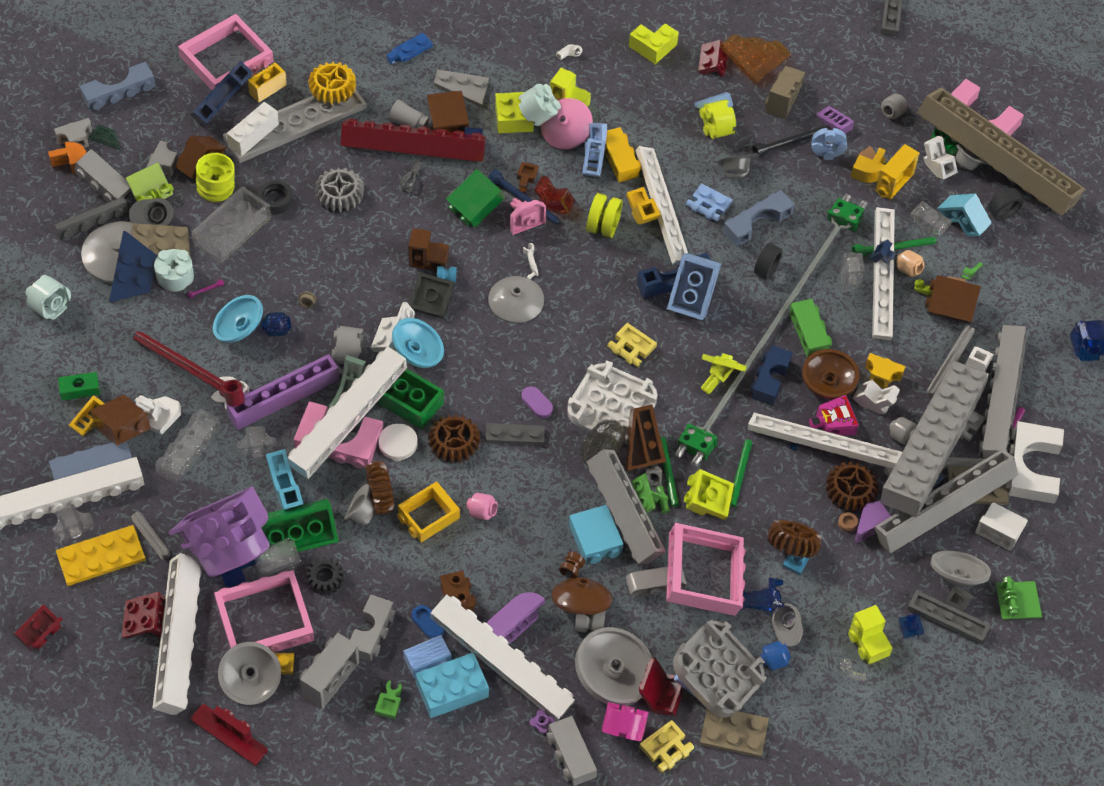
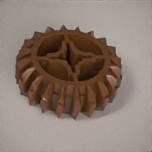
[428,413,480,464]
[365,461,394,514]
[825,461,879,513]
[767,519,821,558]

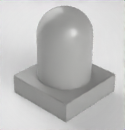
[646,466,662,486]

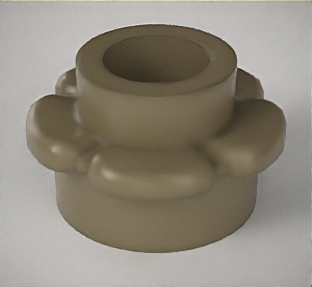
[298,292,317,309]

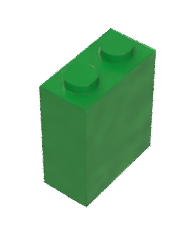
[446,169,505,227]

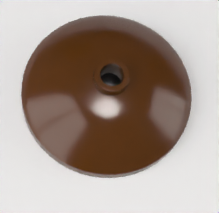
[802,349,860,399]
[551,578,612,615]

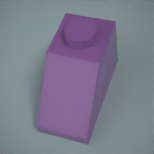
[855,501,891,543]

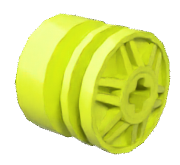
[196,153,235,202]

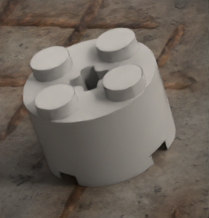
[331,326,364,365]

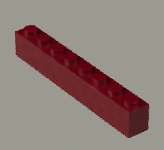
[340,119,486,162]

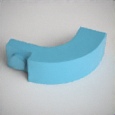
[266,449,303,510]

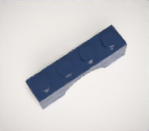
[190,61,253,126]
[637,253,711,299]

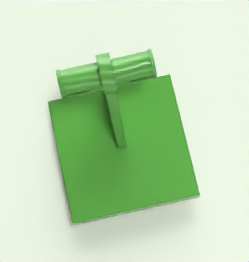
[631,474,670,514]

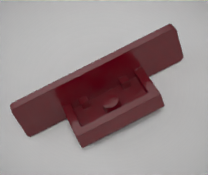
[191,704,268,766]

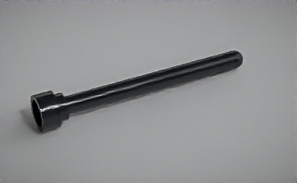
[752,125,831,158]

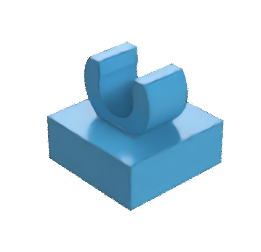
[782,555,809,575]

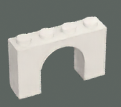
[1006,421,1064,504]

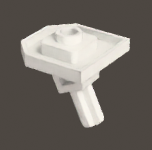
[135,395,181,435]

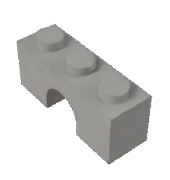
[350,595,396,662]

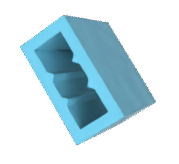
[569,505,623,564]

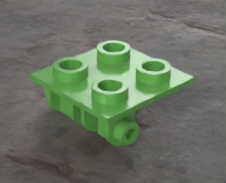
[995,577,1042,619]

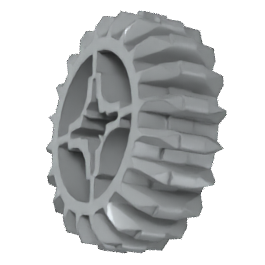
[315,167,364,213]

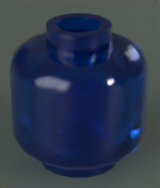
[262,312,291,337]

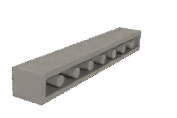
[979,325,1027,459]
[875,449,1018,553]

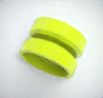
[586,193,623,238]

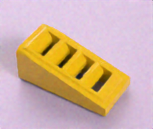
[69,395,105,437]

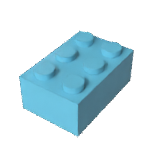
[415,652,489,718]

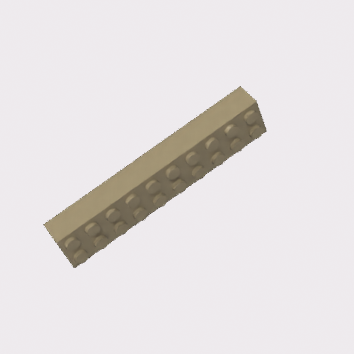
[917,87,1085,215]

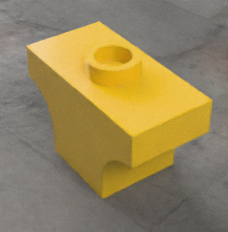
[865,353,906,389]

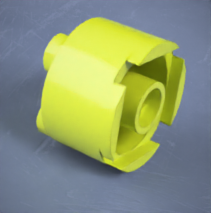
[699,99,736,139]

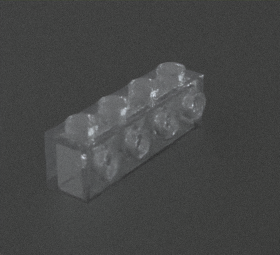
[155,409,221,485]

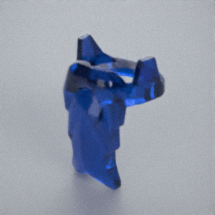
[741,577,785,611]

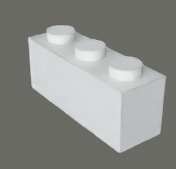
[227,102,279,156]

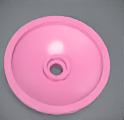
[541,98,593,150]

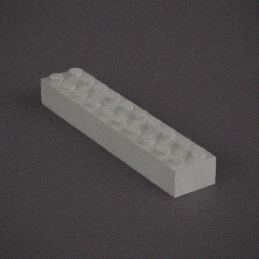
[880,361,989,517]

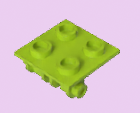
[126,162,174,201]

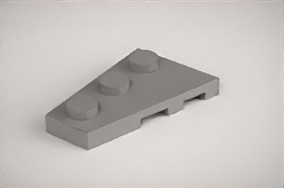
[434,70,489,108]

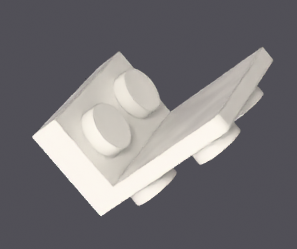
[975,503,1028,551]

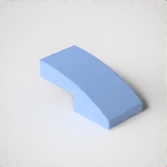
[585,123,607,161]

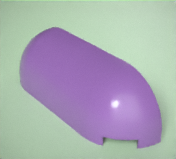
[487,592,545,645]

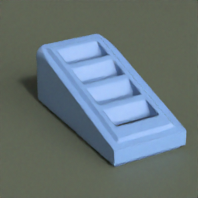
[694,92,733,108]
[582,138,606,178]

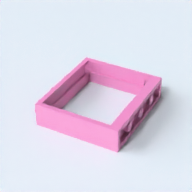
[178,14,274,90]
[666,523,746,616]
[214,570,315,652]

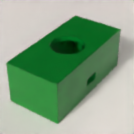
[58,372,100,401]

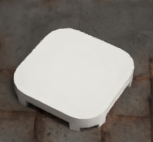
[567,361,658,444]

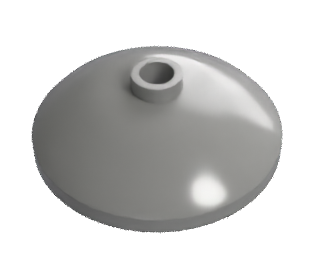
[488,276,544,323]
[931,551,991,586]
[218,642,281,705]

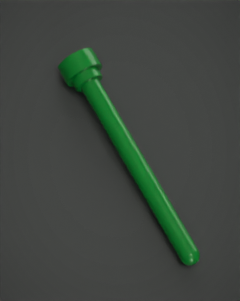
[851,237,937,259]

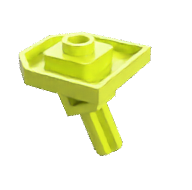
[701,353,747,394]

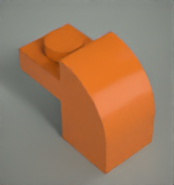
[48,142,86,174]

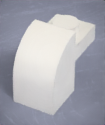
[923,136,958,180]
[966,347,994,372]
[853,380,900,414]

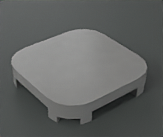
[673,620,767,718]

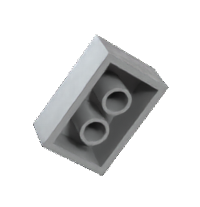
[300,633,359,709]

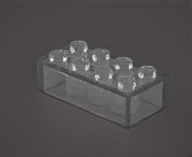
[192,186,271,263]

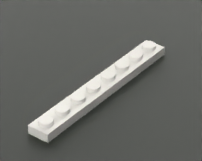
[635,146,688,265]
[872,207,895,340]
[748,413,902,469]

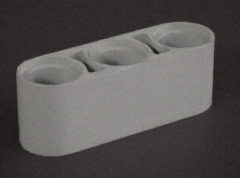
[626,566,687,598]

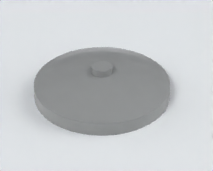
[81,221,132,284]
[575,627,652,706]

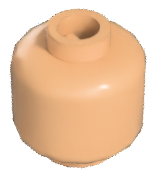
[896,250,925,277]

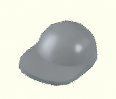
[772,603,803,647]

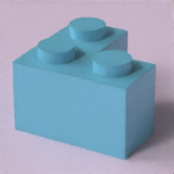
[938,194,992,237]

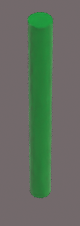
[660,437,679,507]
[730,439,752,508]

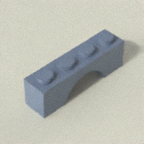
[79,62,156,111]
[723,190,795,247]

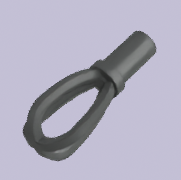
[400,161,423,192]

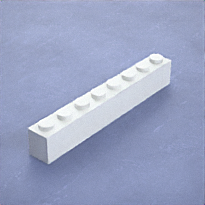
[288,346,407,479]
[0,457,145,529]
[153,553,202,715]
[430,594,574,722]

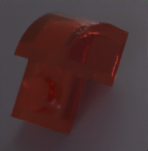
[534,176,576,214]

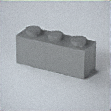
[74,149,131,203]
[546,716,597,786]

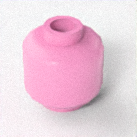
[467,493,498,520]

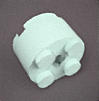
[519,84,561,126]
[154,249,194,292]
[25,275,71,320]

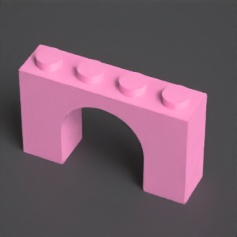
[951,79,1024,136]
[293,402,383,469]

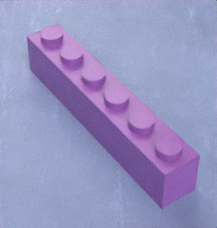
[226,354,339,430]

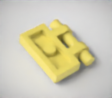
[607,323,657,367]
[639,720,694,773]

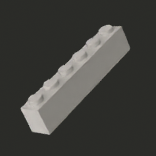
[587,449,666,564]

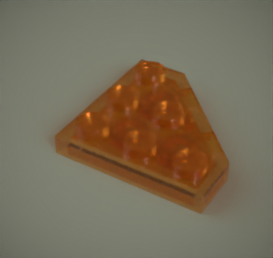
[720,34,791,84]

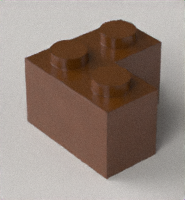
[175,135,227,178]
[408,228,449,271]

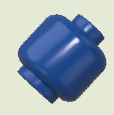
[760,641,791,671]

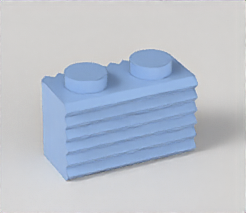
[403,635,451,678]

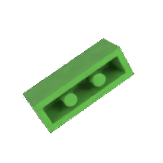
[789,299,832,358]

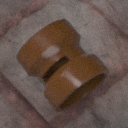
[559,551,585,579]

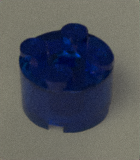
[1070,320,1104,361]

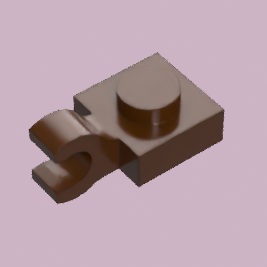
[517,162,539,193]

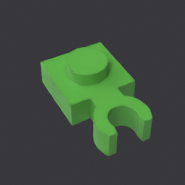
[375,681,402,720]

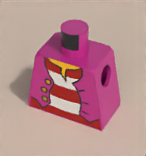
[809,395,859,436]

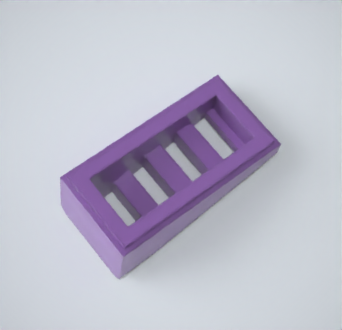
[816,106,854,134]

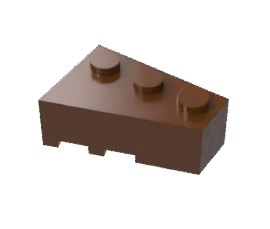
[625,404,666,471]

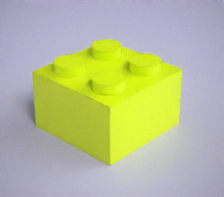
[495,92,534,134]

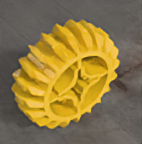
[308,61,356,105]

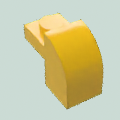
[851,147,887,183]
[626,187,660,225]

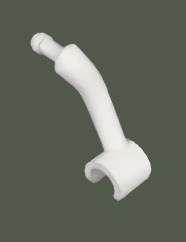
[523,243,538,279]

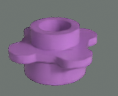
[530,710,555,734]

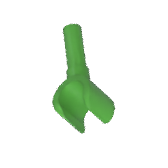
[961,262,983,280]

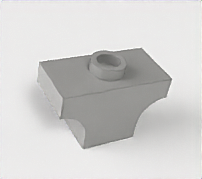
[54,118,93,148]
[147,140,178,176]

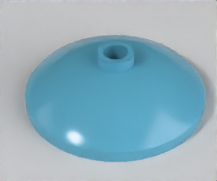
[213,295,263,343]
[392,318,444,368]

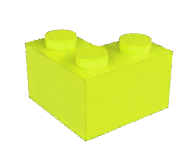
[629,24,679,64]
[550,68,591,107]
[848,605,892,665]

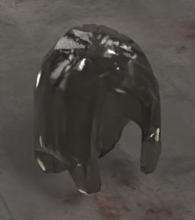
[580,419,626,466]

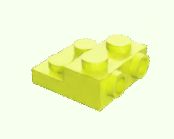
[684,469,734,520]

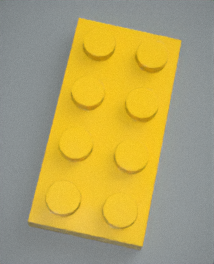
[56,525,146,586]

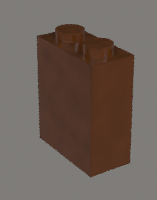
[427,91,469,134]
[924,275,981,324]
[90,394,151,445]

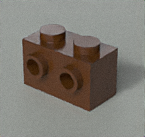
[440,570,476,612]

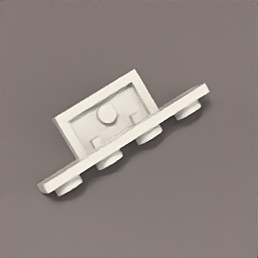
[371,302,415,354]

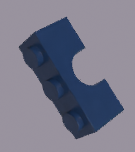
[750,345,793,406]

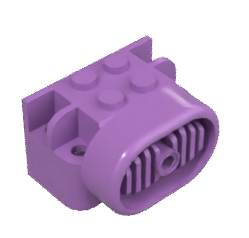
[168,486,270,577]

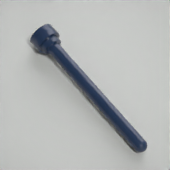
[488,169,560,224]

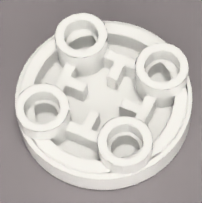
[378,424,418,462]

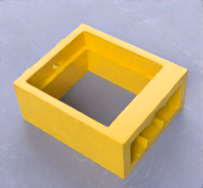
[875,144,920,200]
[397,481,460,542]

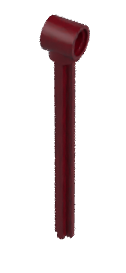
[133,331,245,407]

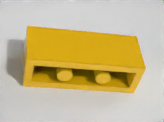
[604,127,641,182]

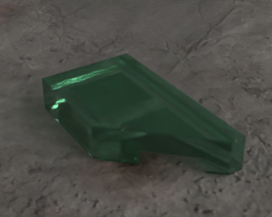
[90,124,121,151]

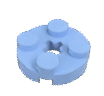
[811,128,847,160]

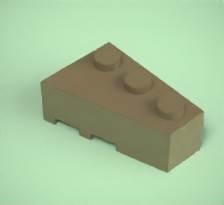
[765,66,805,120]

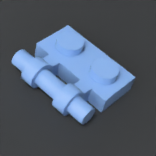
[686,183,733,222]

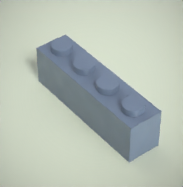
[49,441,132,480]

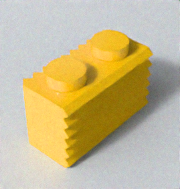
[248,63,287,103]

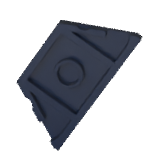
[109,231,157,302]

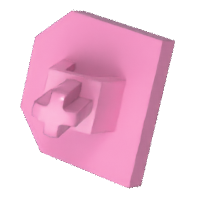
[510,198,546,235]

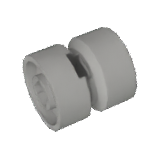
[575,610,606,632]

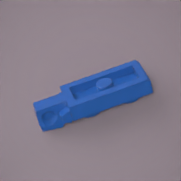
[387,33,433,64]

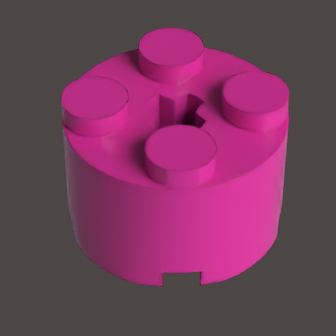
[602,702,649,741]

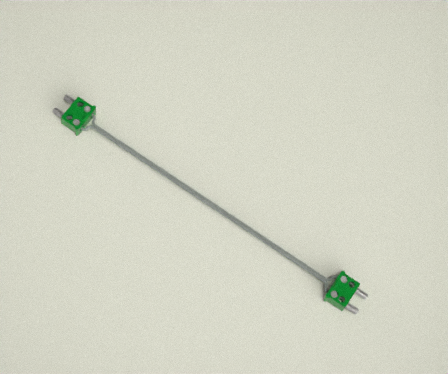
[674,194,867,466]

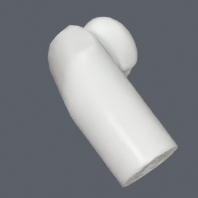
[556,45,582,60]

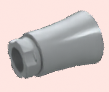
[388,99,430,129]

